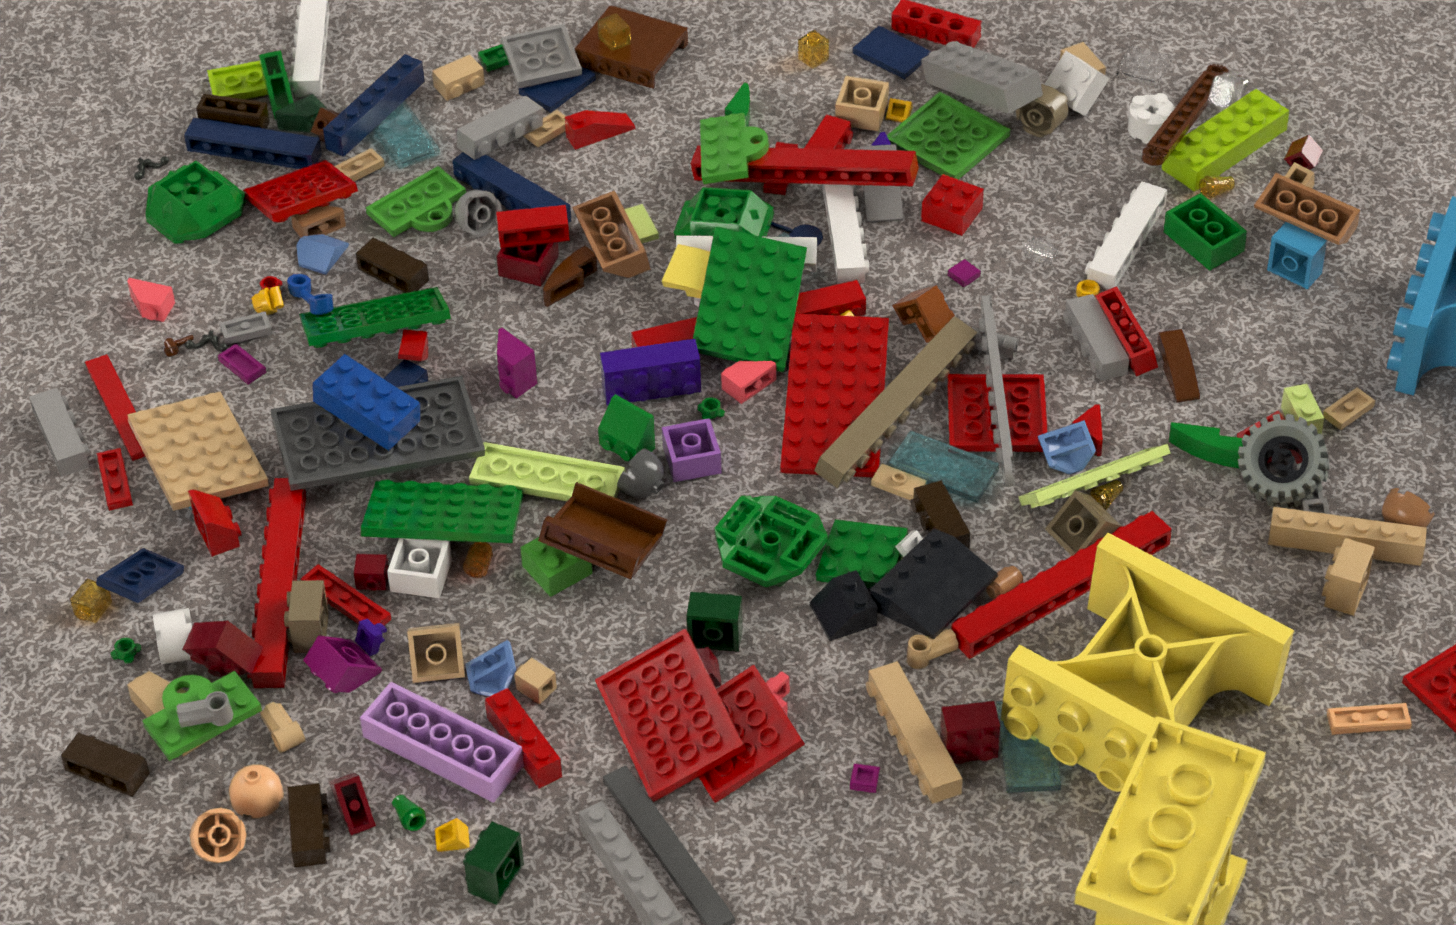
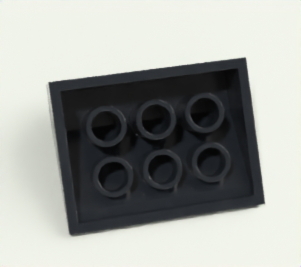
[870,528,998,639]

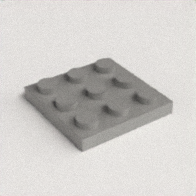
[501,24,582,88]

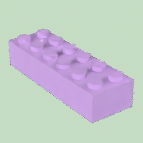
[360,682,524,803]

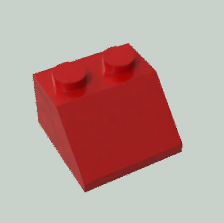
[188,489,242,557]

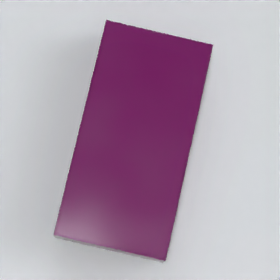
[218,344,267,385]

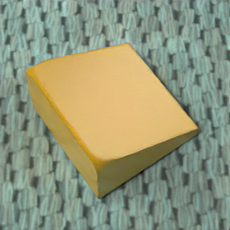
[885,98,913,122]
[435,818,470,852]

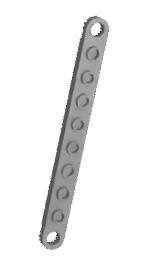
[979,295,1015,487]

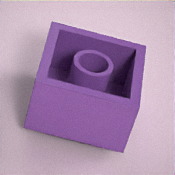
[662,418,722,482]

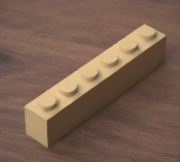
[1268,507,1427,566]
[866,661,962,804]

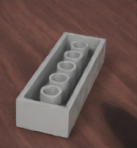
[921,41,1043,114]

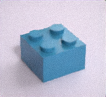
[1267,222,1327,289]

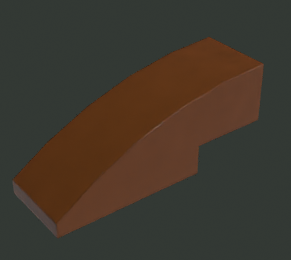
[543,245,597,307]
[1157,329,1200,403]

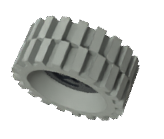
[1238,414,1330,508]

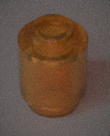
[463,542,493,578]

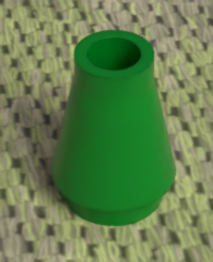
[392,794,426,831]

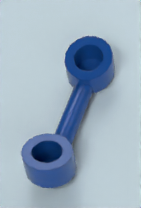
[287,274,334,315]

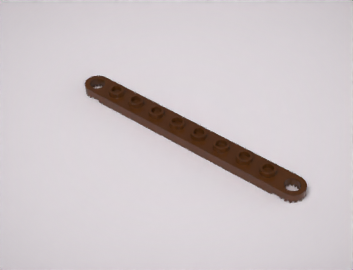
[1141,64,1229,166]

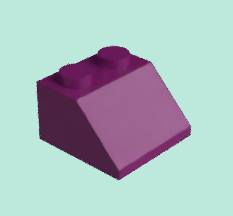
[497,327,537,399]
[303,635,382,693]

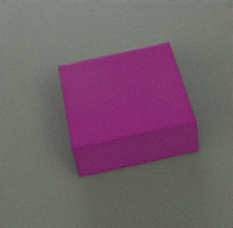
[948,259,981,287]
[849,763,880,793]

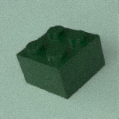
[686,592,743,652]
[463,821,524,905]

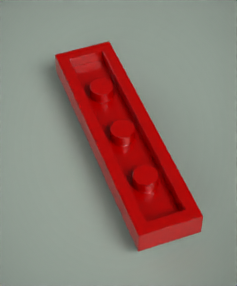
[300,564,391,626]

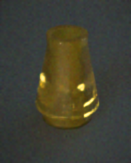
[1199,176,1235,198]
[1090,480,1123,510]

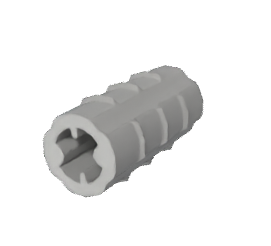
[972,327,1019,359]

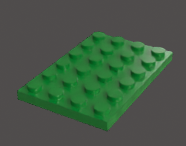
[693,226,807,373]
[299,287,451,348]
[361,480,523,543]

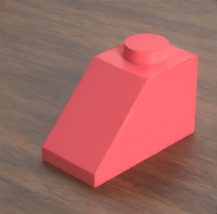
[127,278,175,322]
[721,361,776,404]

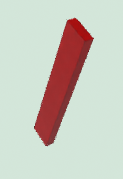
[85,354,146,461]

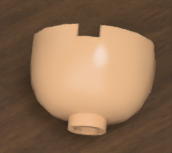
[229,764,284,818]
[189,808,247,863]

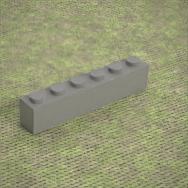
[578,801,683,925]

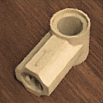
[906,629,958,669]
[260,702,305,753]

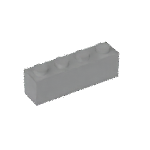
[457,95,543,160]
[1063,294,1129,381]
[29,388,91,477]

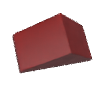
[398,329,428,361]
[1072,404,1103,456]

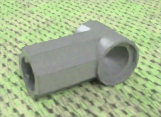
[177,691,234,728]

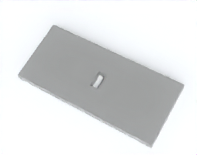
[860,144,903,222]

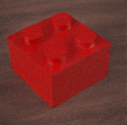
[921,174,984,236]

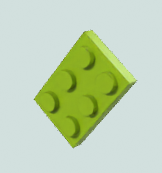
[207,61,268,99]

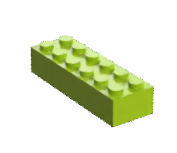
[1162,89,1290,192]

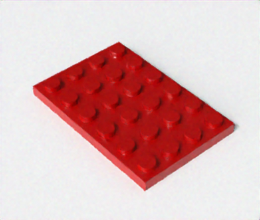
[595,629,746,802]

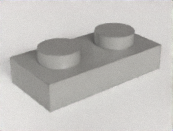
[220,311,272,345]

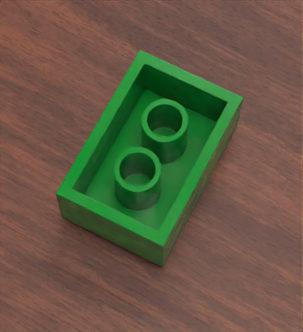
[1163,193,1247,271]

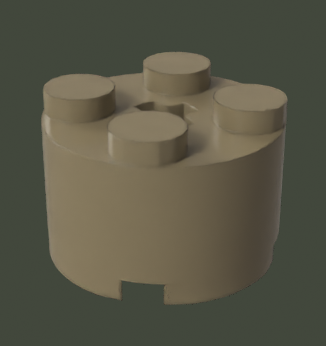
[1016,84,1068,137]

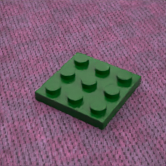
[815,519,908,588]

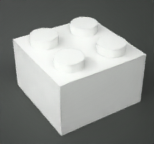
[1044,51,1110,116]
[387,538,452,598]

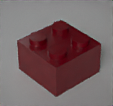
[496,242,559,287]
[182,620,263,677]
[940,701,1000,764]

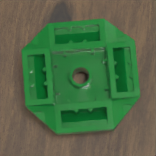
[145,161,246,244]
[674,187,774,240]
[714,495,828,588]

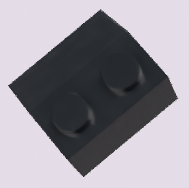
[810,570,877,641]

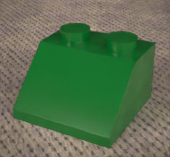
[598,394,655,461]

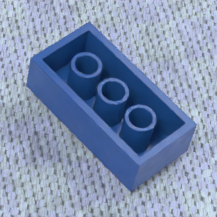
[312,354,420,451]

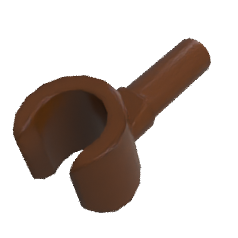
[164,335,194,357]

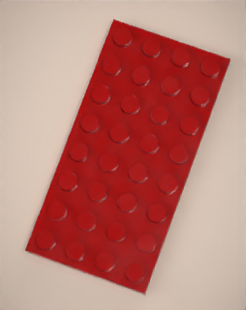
[780,314,889,478]

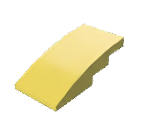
[662,244,710,299]

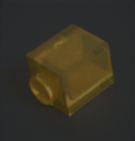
[598,13,630,51]
[798,30,829,69]
[70,578,112,623]

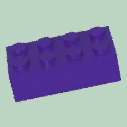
[600,339,701,406]

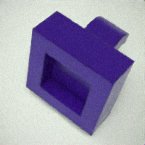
[355,619,387,656]

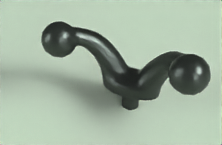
[134,156,169,180]
[185,330,227,352]

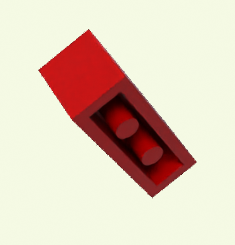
[804,114,853,149]
[496,205,570,248]

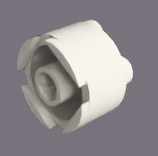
[1128,93,1175,144]
[153,608,192,664]

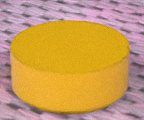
[1076,280,1100,299]

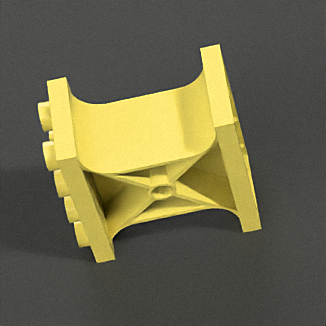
[1000,533,1294,792]
[1074,716,1266,925]

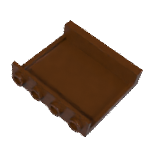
[575,5,688,89]
[538,482,668,580]

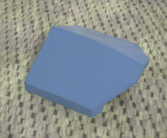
[296,234,349,275]
[1038,420,1096,475]
[465,640,516,697]

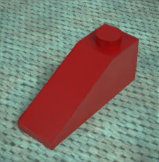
[564,110,636,150]

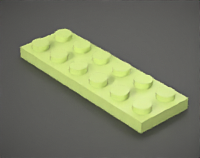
[469,442,625,501]
[1018,444,1170,508]

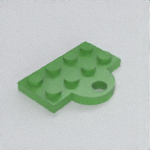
[700,113,769,185]
[366,166,466,237]
[142,671,262,761]

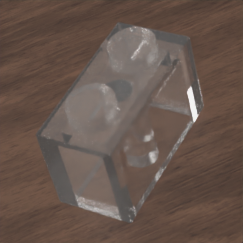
[1207,71,1249,108]

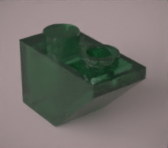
[275,94,327,133]

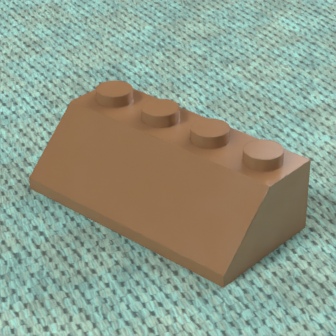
[1254,173,1360,245]
[572,190,651,278]

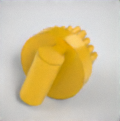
[251,286,284,315]

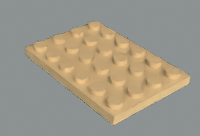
[127,392,269,511]

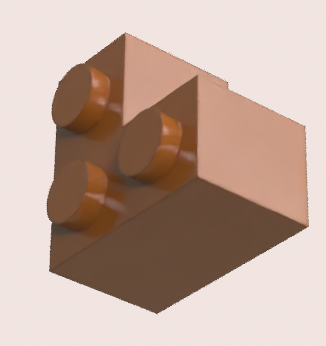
[892,285,955,343]

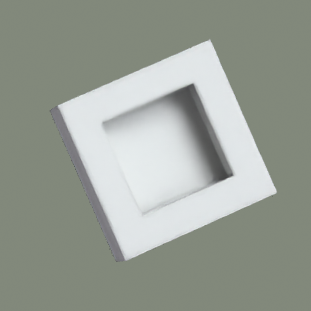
[895,530,923,558]

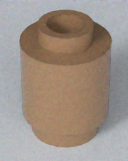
[986,566,1023,599]

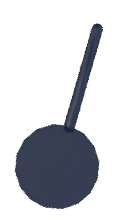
[770,222,823,246]

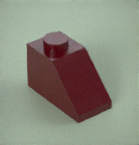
[329,773,376,835]

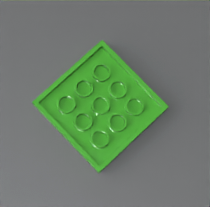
[887,92,1010,180]

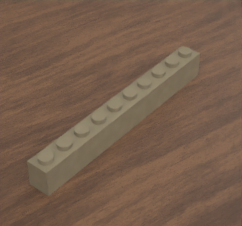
[814,316,978,488]

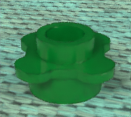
[697,397,725,420]
[111,638,141,664]

